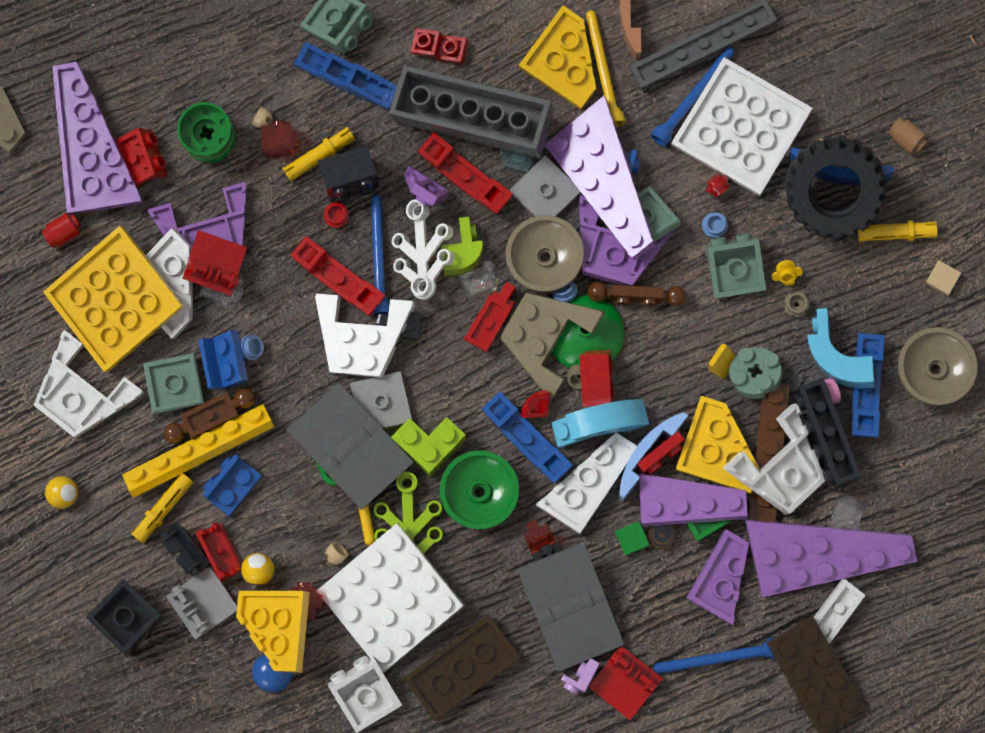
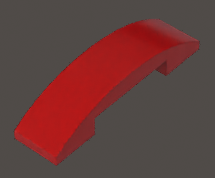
[417,132,513,214]
[290,236,386,317]

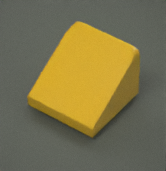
[707,343,736,379]

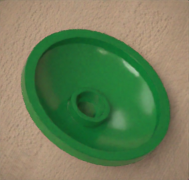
[551,295,624,369]
[440,451,519,530]

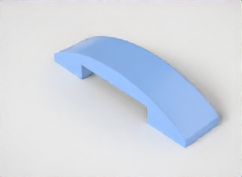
[619,412,688,501]

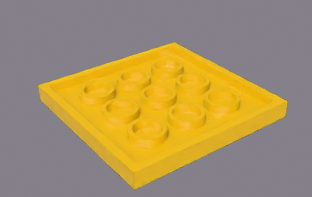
[43,226,185,372]

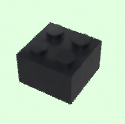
[318,146,379,203]
[86,579,165,657]

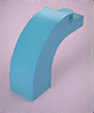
[807,308,875,389]
[552,399,649,448]

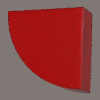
[520,390,550,418]

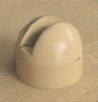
[252,106,273,129]
[325,541,348,565]

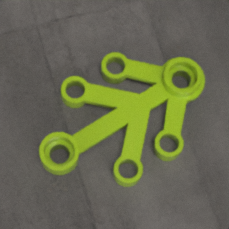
[374,472,443,554]

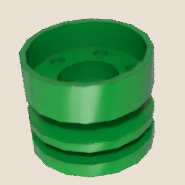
[177,102,236,163]

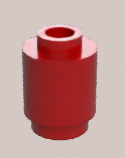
[41,212,82,248]

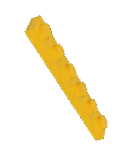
[122,404,274,498]

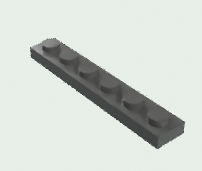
[629,0,777,90]

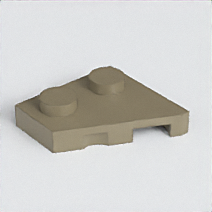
[0,86,26,155]

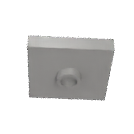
[509,156,581,217]
[350,371,412,430]

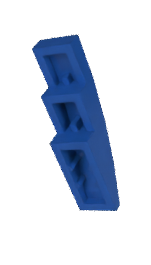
[293,42,397,110]

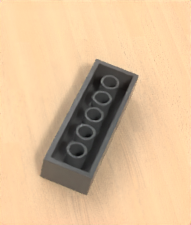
[389,66,555,158]

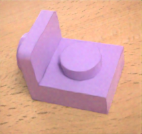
[561,659,600,695]

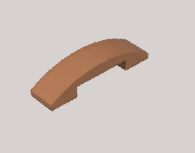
[620,0,641,60]

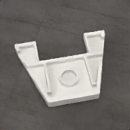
[315,294,415,378]
[34,330,144,439]
[723,403,825,514]

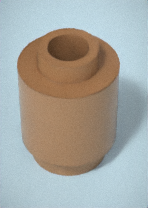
[888,117,928,154]

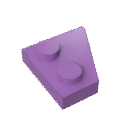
[404,166,451,206]

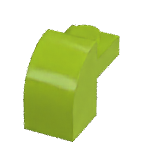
[441,217,483,276]

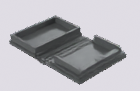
[286,383,414,510]
[517,542,624,672]

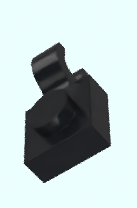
[376,312,422,341]

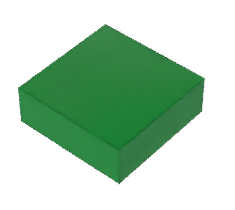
[615,521,650,556]

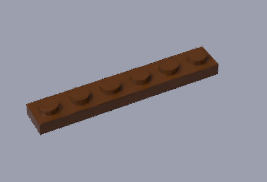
[746,384,790,539]

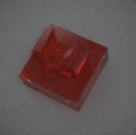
[524,519,555,555]

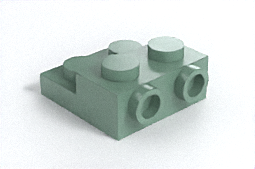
[300,0,373,55]
[705,233,766,299]

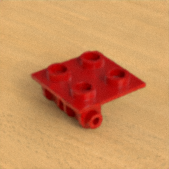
[182,230,247,296]
[588,646,663,720]

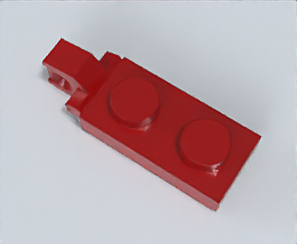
[464,282,516,353]

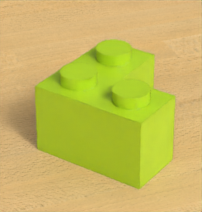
[391,417,467,477]

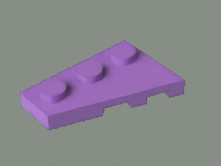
[686,529,749,625]

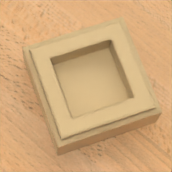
[925,260,961,297]

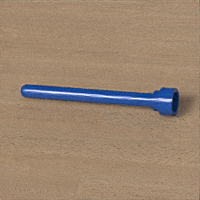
[650,47,734,147]
[371,195,390,317]
[653,637,775,674]

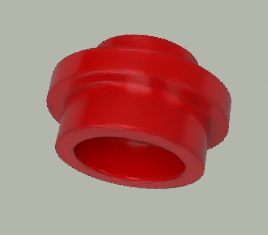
[705,174,730,197]
[323,202,349,228]

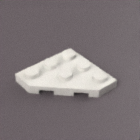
[146,228,193,339]

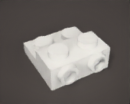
[328,656,402,733]

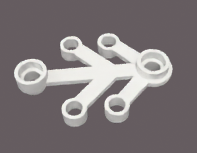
[392,199,455,300]

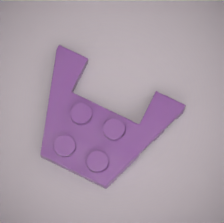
[148,182,247,246]
[579,195,676,286]

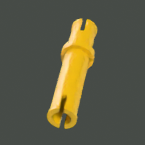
[282,127,356,182]
[858,220,937,242]
[131,473,194,544]

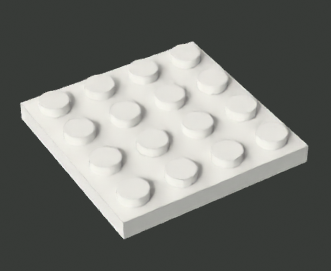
[671,58,813,197]
[317,523,465,673]

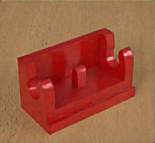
[579,350,614,407]
[195,523,242,582]

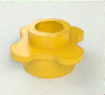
[772,260,803,286]

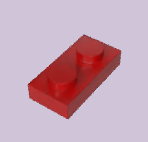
[636,431,685,475]

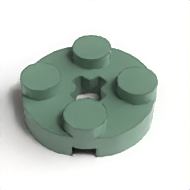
[729,347,783,399]

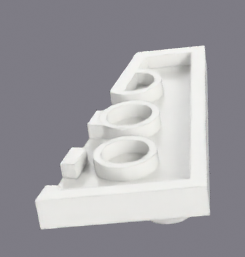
[536,433,637,535]

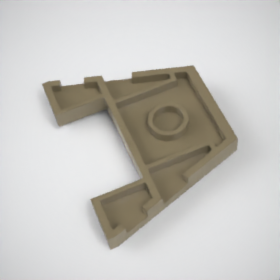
[500,293,605,400]

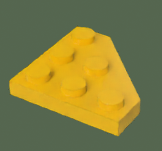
[519,6,596,110]
[676,396,760,495]
[236,591,310,673]

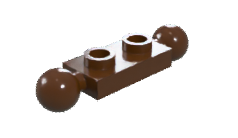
[588,282,686,307]
[164,388,255,444]

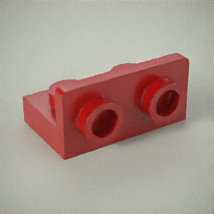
[115,128,168,187]

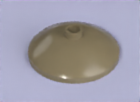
[506,215,584,292]
[898,327,977,406]

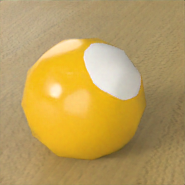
[45,476,78,509]
[241,553,274,584]

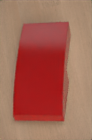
[410,28,469,65]

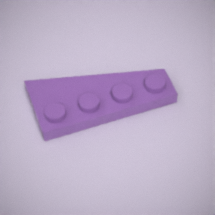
[639,474,748,527]

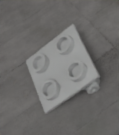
[166,566,237,640]

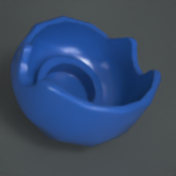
[252,653,293,693]

